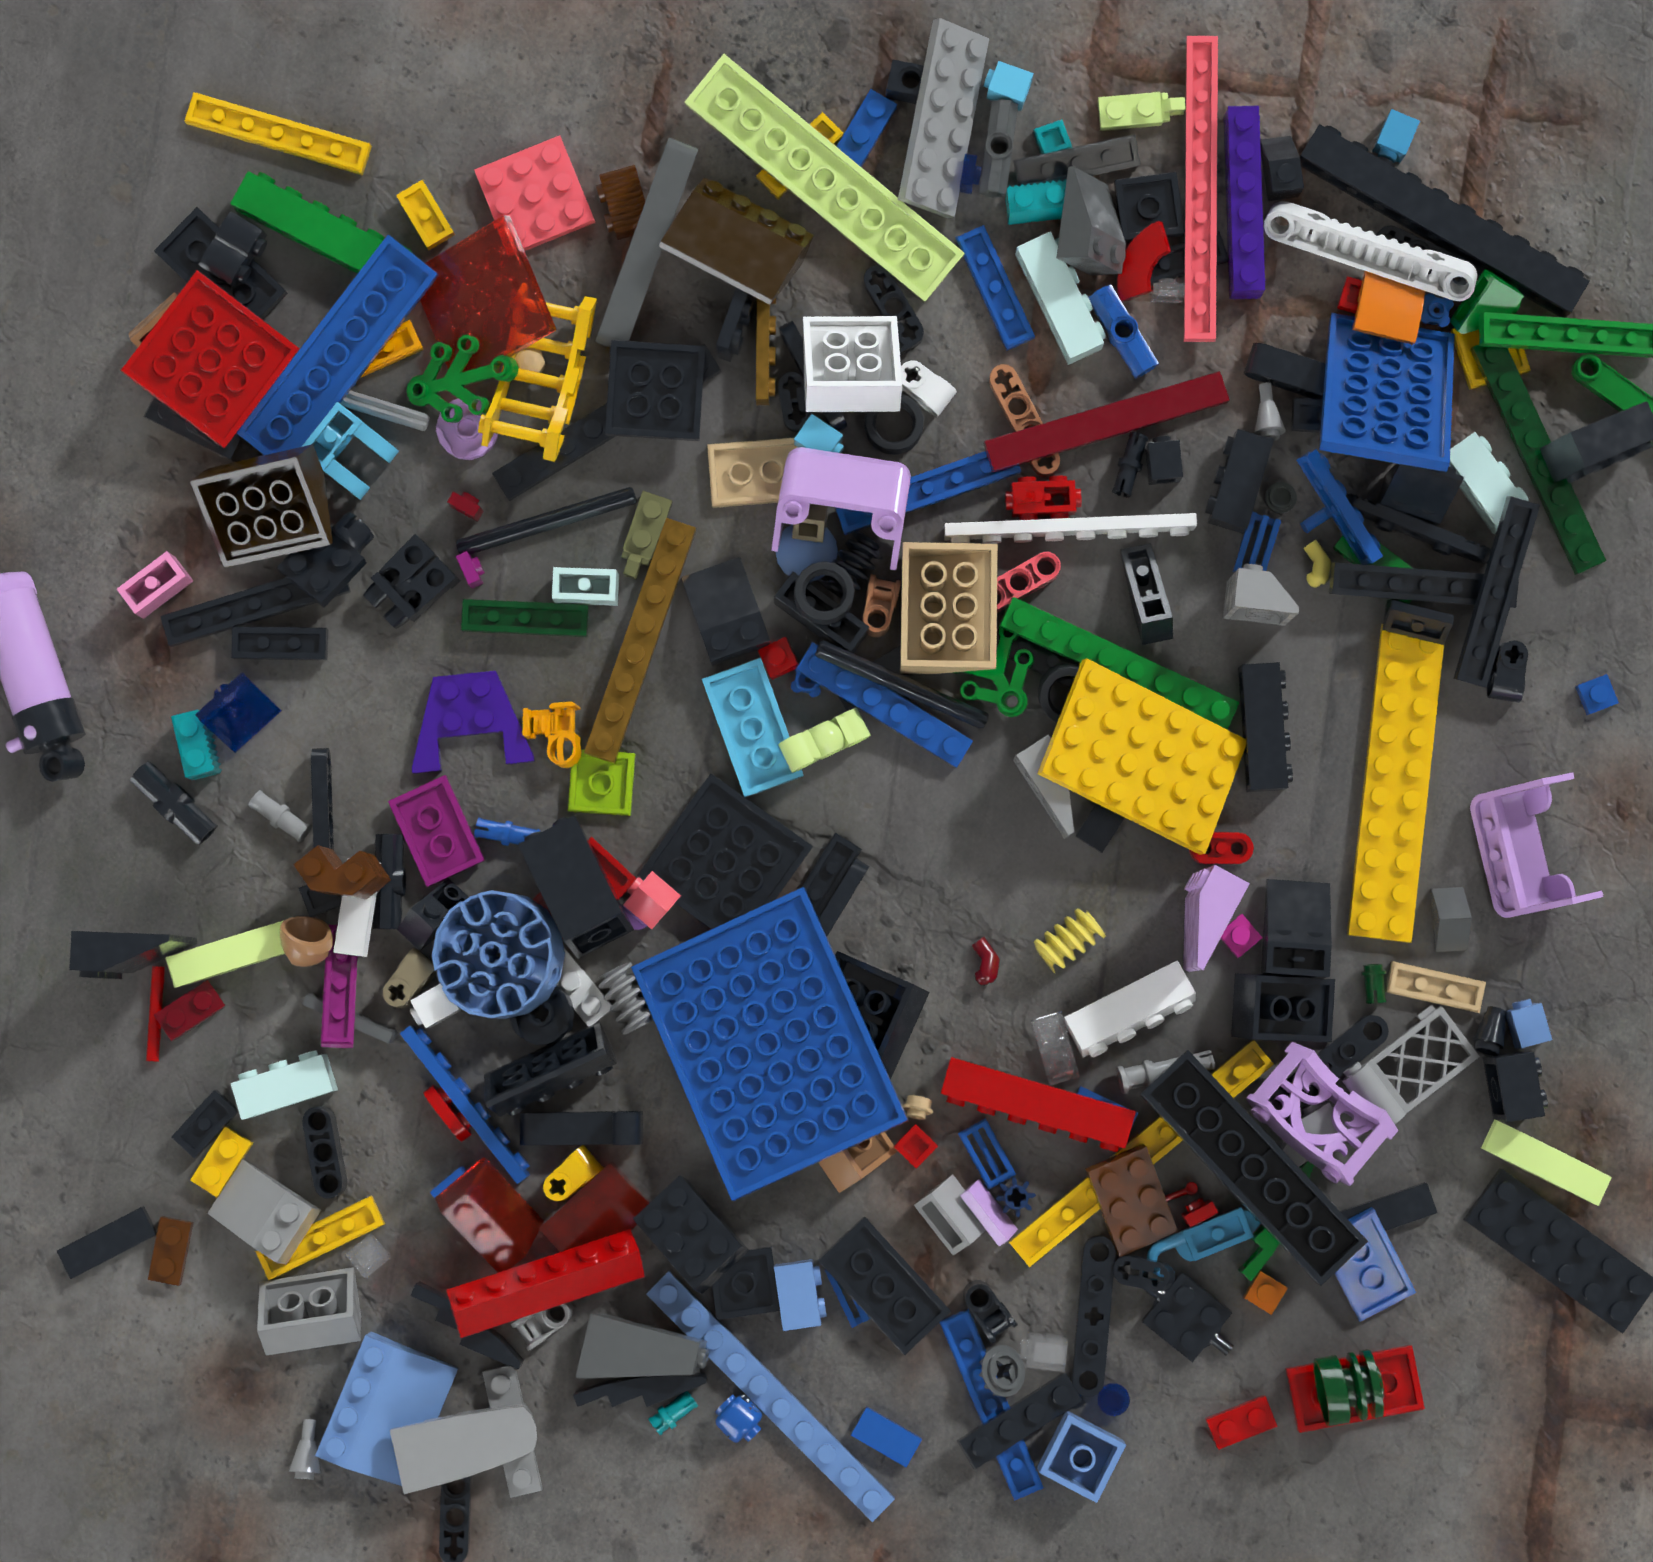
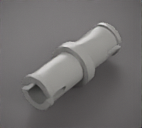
[248,790,311,842]

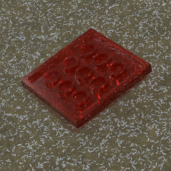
[420,215,557,372]

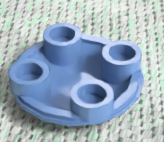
[776,524,838,583]

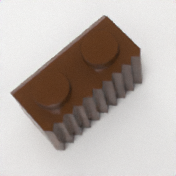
[596,165,645,240]

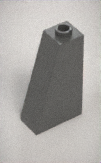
[575,1312,709,1379]

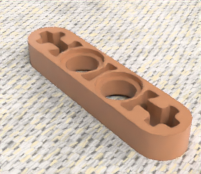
[989,364,1060,477]

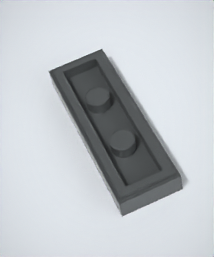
[302,993,398,1044]

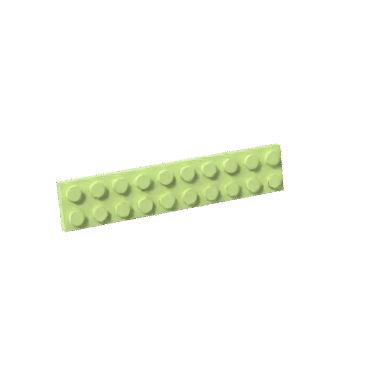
[684,54,965,303]

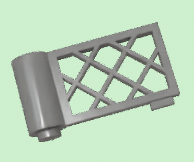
[1342,1005,1480,1124]

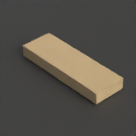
[1385,961,1486,1013]

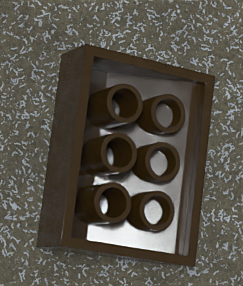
[659,178,814,305]
[190,444,333,568]

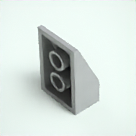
[1013,734,1074,839]
[207,1159,321,1264]

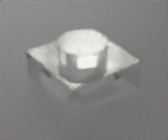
[1150,278,1185,303]
[345,1233,392,1279]

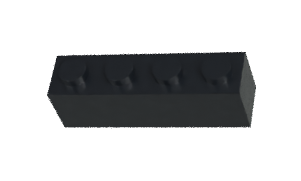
[1238,662,1293,792]

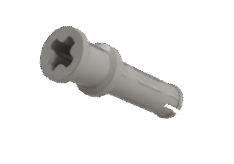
[1116,1050,1215,1094]

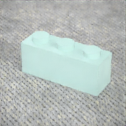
[1449,432,1529,534]
[230,1050,338,1120]

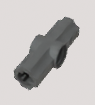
[979,99,1018,198]

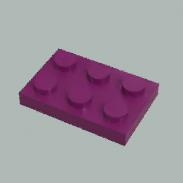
[388,775,485,887]

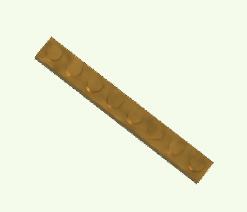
[584,518,696,764]

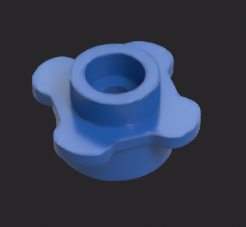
[1420,293,1454,327]
[791,670,821,697]

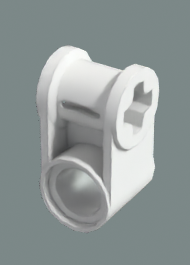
[901,360,957,417]

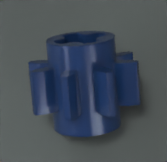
[996,1176,1036,1217]

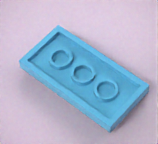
[702,658,804,798]

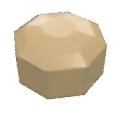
[515,347,546,373]

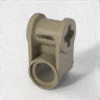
[383,947,437,1009]

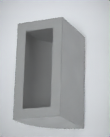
[914,1174,986,1255]

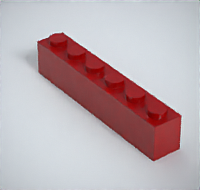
[941,1057,1136,1153]
[446,1229,645,1338]

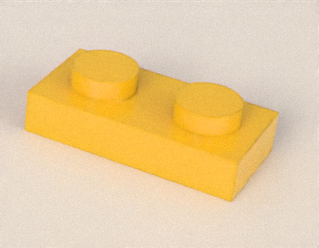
[396,180,455,251]
[190,1126,253,1197]

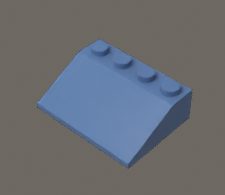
[315,1332,459,1486]

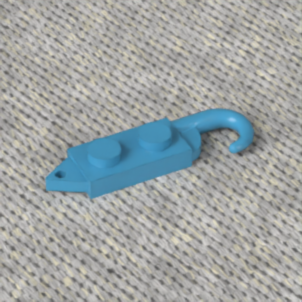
[1147,1207,1260,1278]

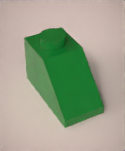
[1450,269,1524,334]

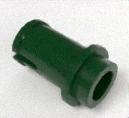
[1361,964,1387,1004]

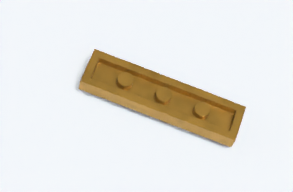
[756,298,776,405]

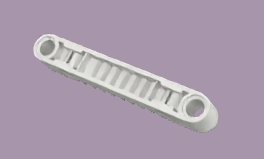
[1264,201,1477,301]

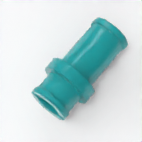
[648,1391,699,1435]

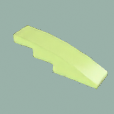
[165,921,285,988]
[1481,1119,1612,1206]

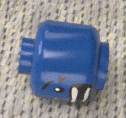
[715,1394,762,1443]

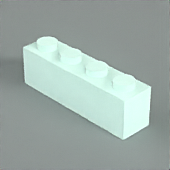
[1015,231,1106,365]

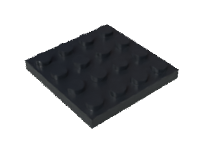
[637,774,813,929]

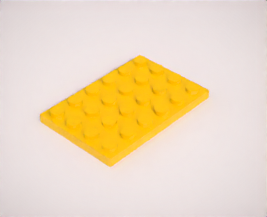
[1037,658,1247,855]

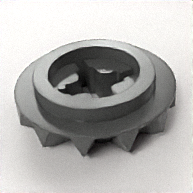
[979,1345,1025,1397]

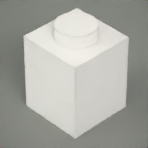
[410,983,462,1028]

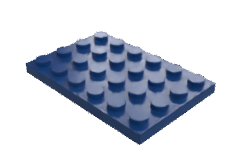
[1319,313,1455,472]

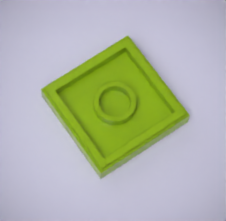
[568,749,636,816]

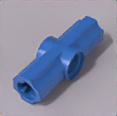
[1088,284,1159,379]

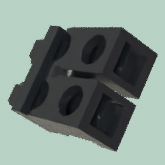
[363,534,461,629]

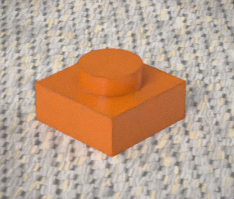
[1243,1271,1288,1315]

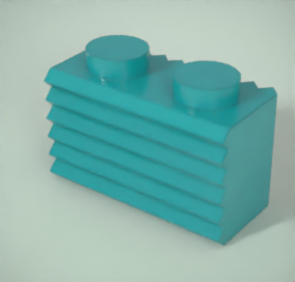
[1005,179,1067,225]
[171,709,222,780]

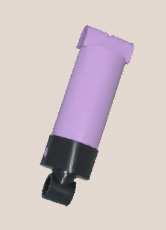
[0,571,86,782]

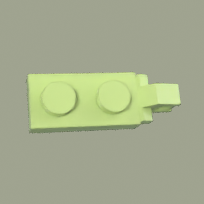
[1097,92,1186,131]

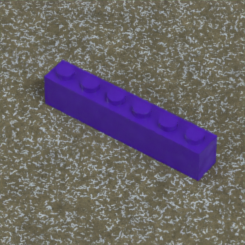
[1223,106,1265,299]

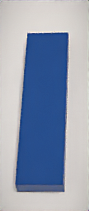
[955,225,1035,351]

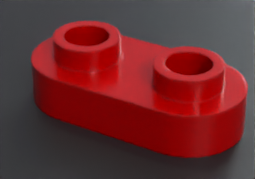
[1189,832,1254,864]
[423,1084,472,1142]

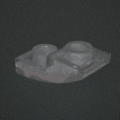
[1031,1011,1080,1086]

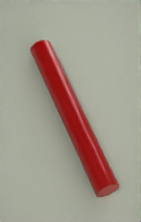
[146,966,165,1062]

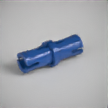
[474,817,540,846]

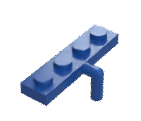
[1296,449,1383,565]

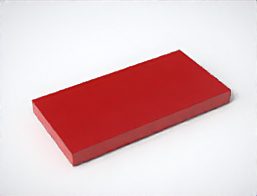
[1285,1345,1425,1433]

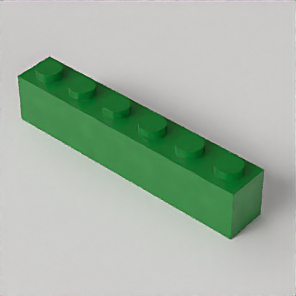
[230,171,412,274]

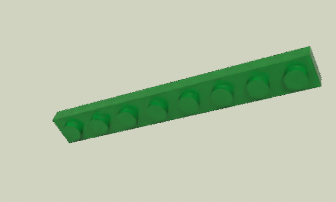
[999,597,1239,730]

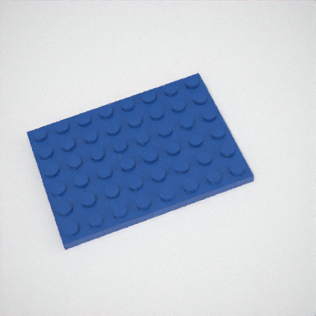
[631,887,909,1201]

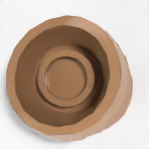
[280,916,333,967]

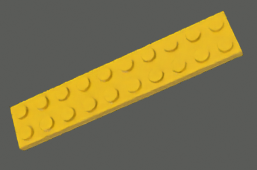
[1347,624,1444,943]

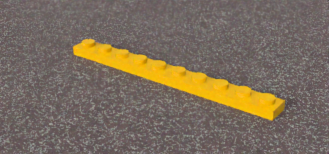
[1009,1040,1274,1268]

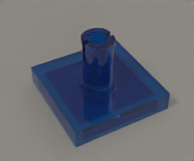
[195,672,282,753]

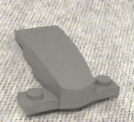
[390,1365,543,1498]

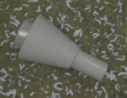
[1254,383,1286,441]
[289,1419,321,1480]

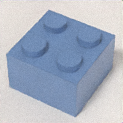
[1037,1411,1126,1503]

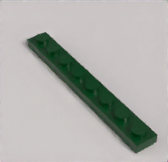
[1470,344,1607,575]

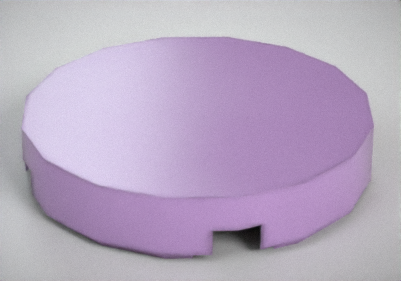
[436,398,498,460]

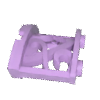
[1246,1042,1398,1186]

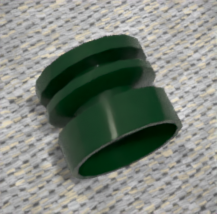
[1313,1349,1384,1426]

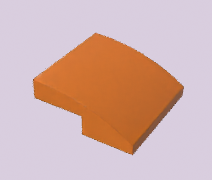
[1352,271,1425,345]

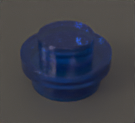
[1097,1383,1130,1416]

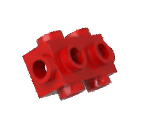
[1005,475,1082,520]

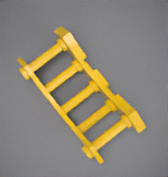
[478,283,597,462]

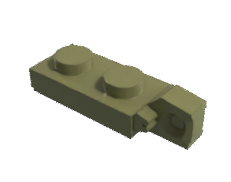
[621,491,673,580]

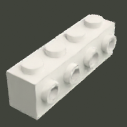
[1064,960,1196,1058]

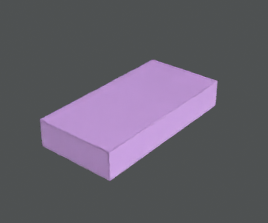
[960,1179,1018,1246]

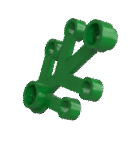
[407,335,518,423]
[953,627,1035,717]

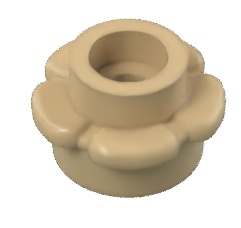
[902,1095,933,1120]

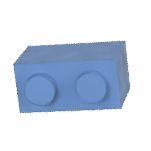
[774,1259,827,1331]

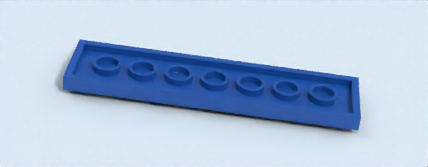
[237,235,439,455]

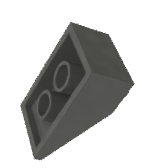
[1056,166,1126,275]

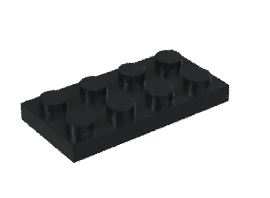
[154,207,288,320]
[818,1216,951,1355]

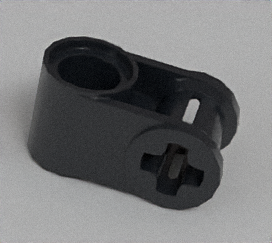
[1487,640,1528,703]
[963,1280,1018,1343]

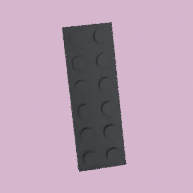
[1463,1168,1653,1334]

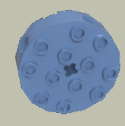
[432,890,565,1019]

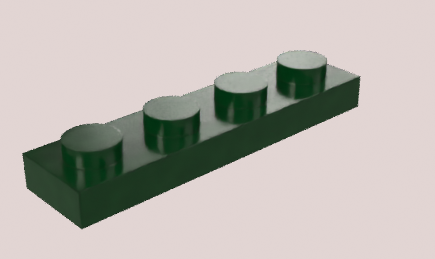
[461,599,589,637]

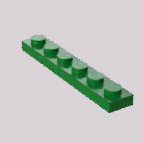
[1479,312,1653,358]

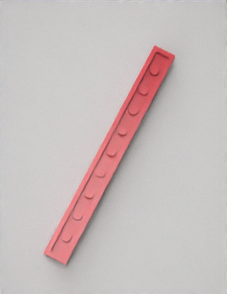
[1184,36,1218,342]

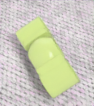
[778,708,871,773]

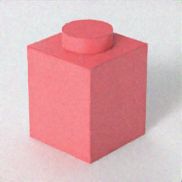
[623,871,681,929]

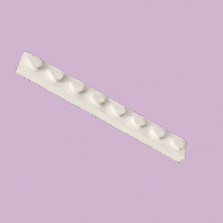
[944,513,1197,544]

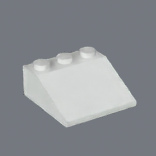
[803,316,902,412]

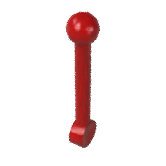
[1165,1182,1198,1202]

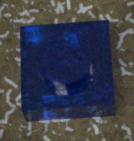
[960,154,982,194]

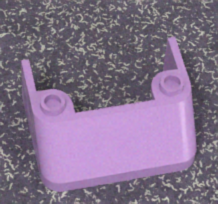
[771,447,911,570]
[1470,773,1603,918]

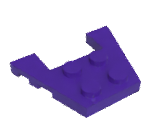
[412,671,535,774]

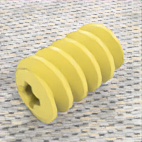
[1034,908,1106,974]

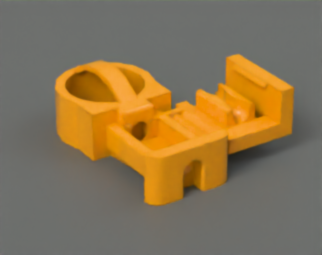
[522,701,582,768]

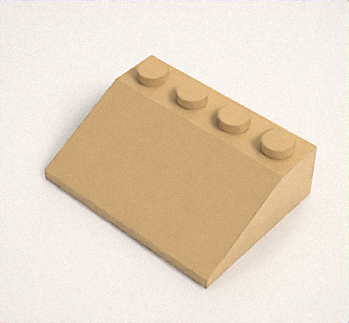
[900,542,998,674]

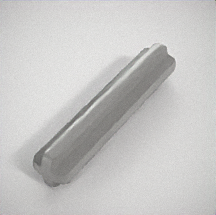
[340,390,430,431]

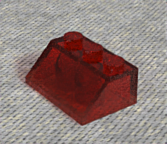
[435,1157,544,1273]
[539,1161,650,1252]

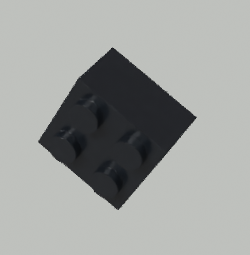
[1482,1052,1548,1122]

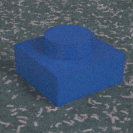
[1575,674,1619,715]

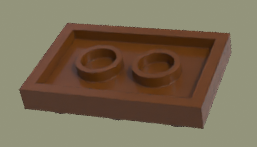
[1085,1144,1178,1257]

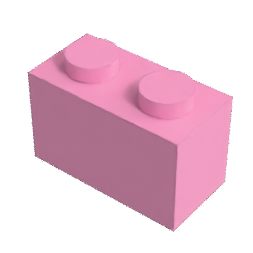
[117,551,193,619]

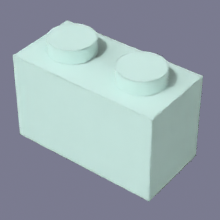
[552,567,619,606]

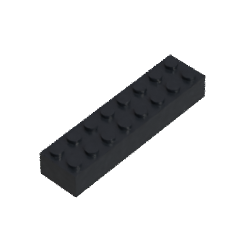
[1140,1050,1368,1286]

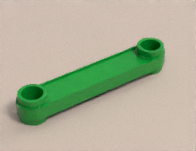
[1571,354,1653,413]

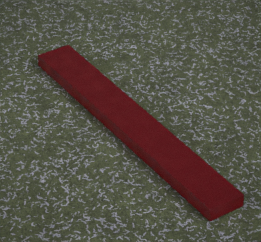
[983,371,1230,473]

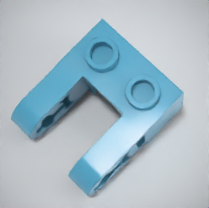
[302,402,399,500]

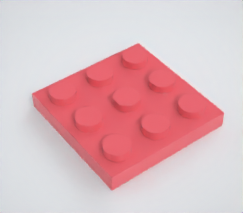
[474,135,595,257]

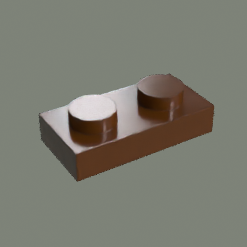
[148,1216,194,1286]

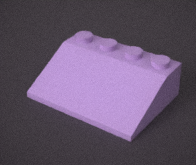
[1183,865,1250,972]

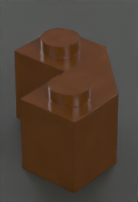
[293,845,391,899]

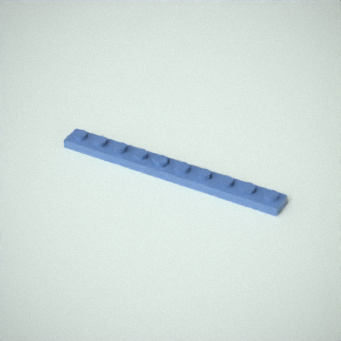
[646,1271,895,1522]

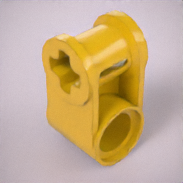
[543,1145,604,1201]

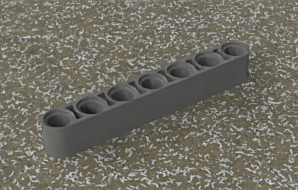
[595,137,699,348]

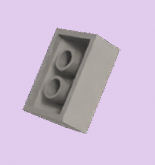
[1223,564,1299,626]
[257,1267,361,1355]

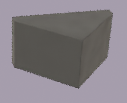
[1431,887,1472,952]

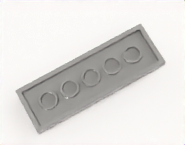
[898,18,989,219]

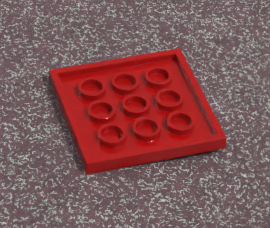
[120,270,300,449]

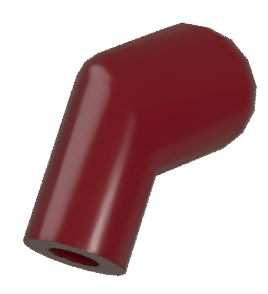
[972,937,1000,986]

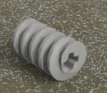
[598,962,654,1035]

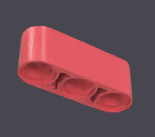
[997,552,1061,613]

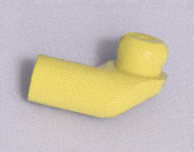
[1303,540,1331,588]

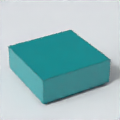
[1033,119,1072,154]

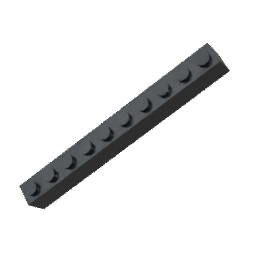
[1300,124,1590,318]

